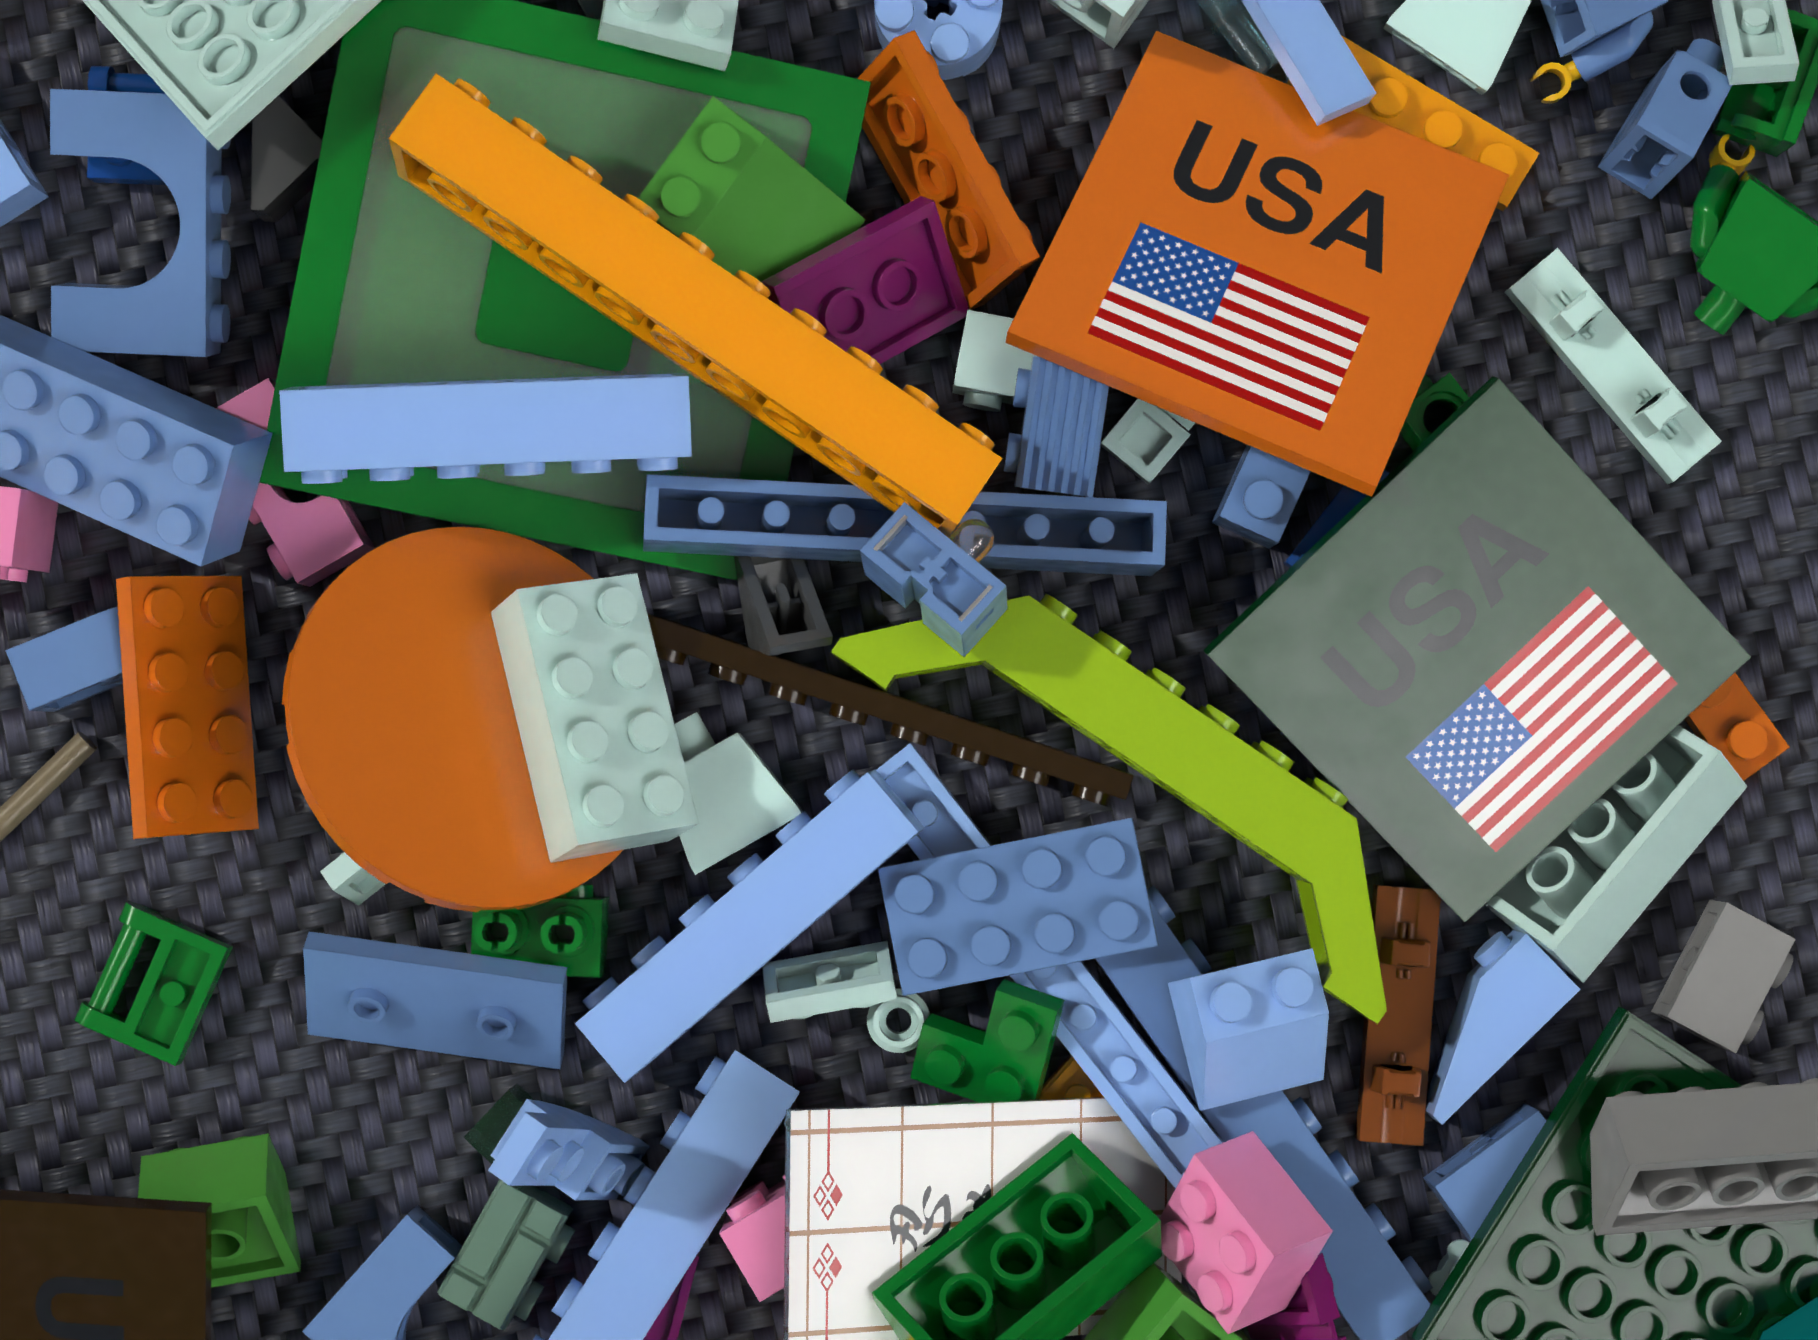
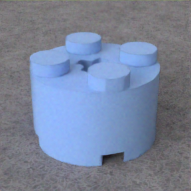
[874,0,1003,80]

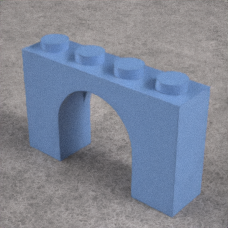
[50,89,231,357]
[302,1205,462,1340]

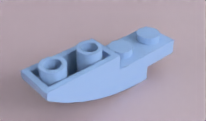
[488,1099,650,1201]

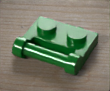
[74,901,233,1066]

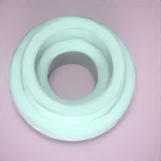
[867,988,930,1053]

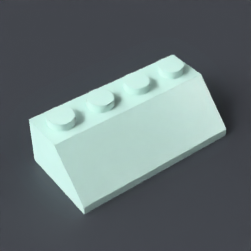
[1485,725,1748,983]

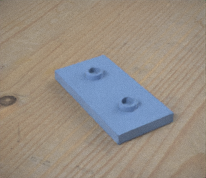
[303,932,567,1069]

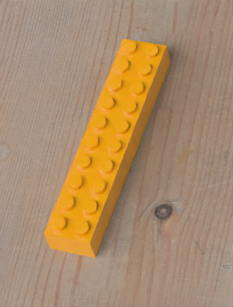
[389,73,1003,537]

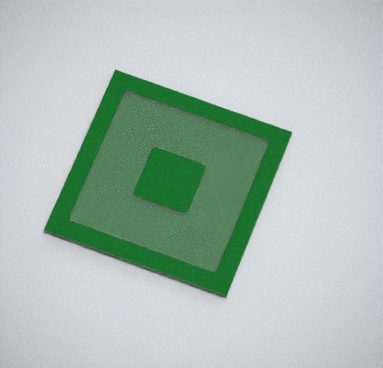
[259,0,871,580]

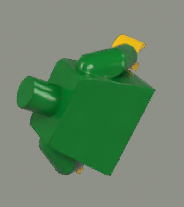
[1690,134,1818,335]

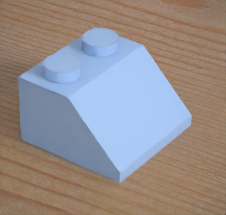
[1168,948,1329,1111]

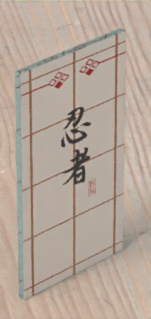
[783,1097,1182,1340]

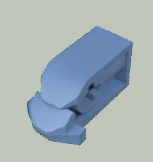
[5,606,123,712]

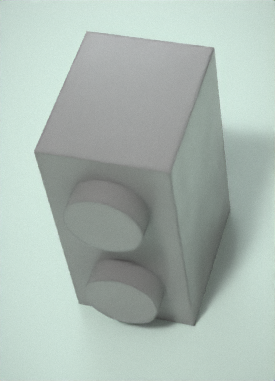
[1651,900,1796,1053]

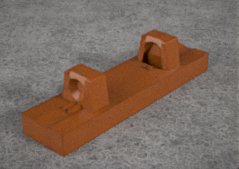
[1355,884,1441,1146]

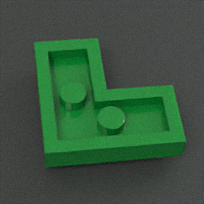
[910,979,1065,1103]

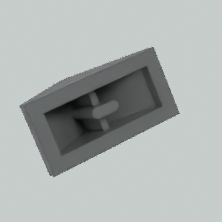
[251,95,322,222]
[734,556,833,656]

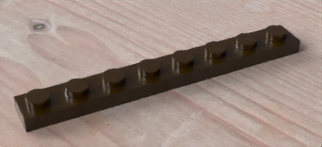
[647,613,1134,807]

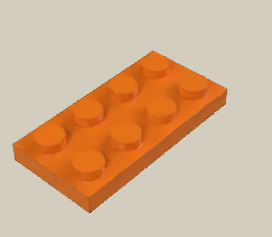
[857,30,1040,310]
[116,576,259,839]

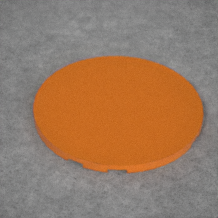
[282,527,623,912]

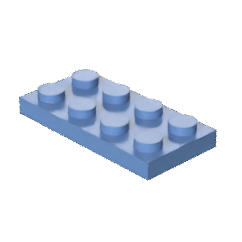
[878,818,1159,996]

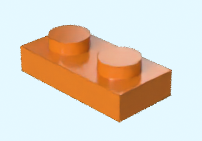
[1684,672,1790,781]

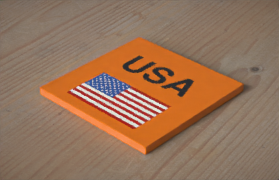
[1005,31,1509,497]

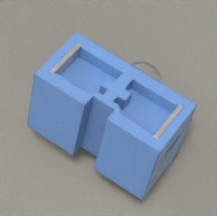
[860,502,1008,657]

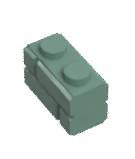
[437,1179,576,1331]

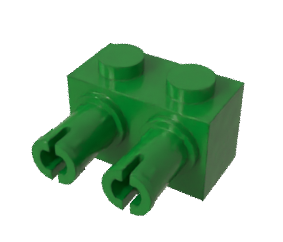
[471,884,609,978]

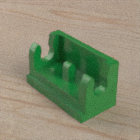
[1712,9,1818,157]

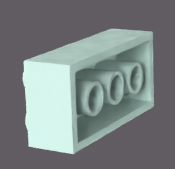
[491,573,699,863]

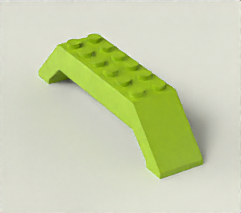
[831,593,1386,1024]

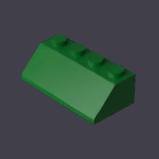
[872,1133,1162,1340]

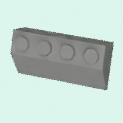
[1590,1078,1818,1236]

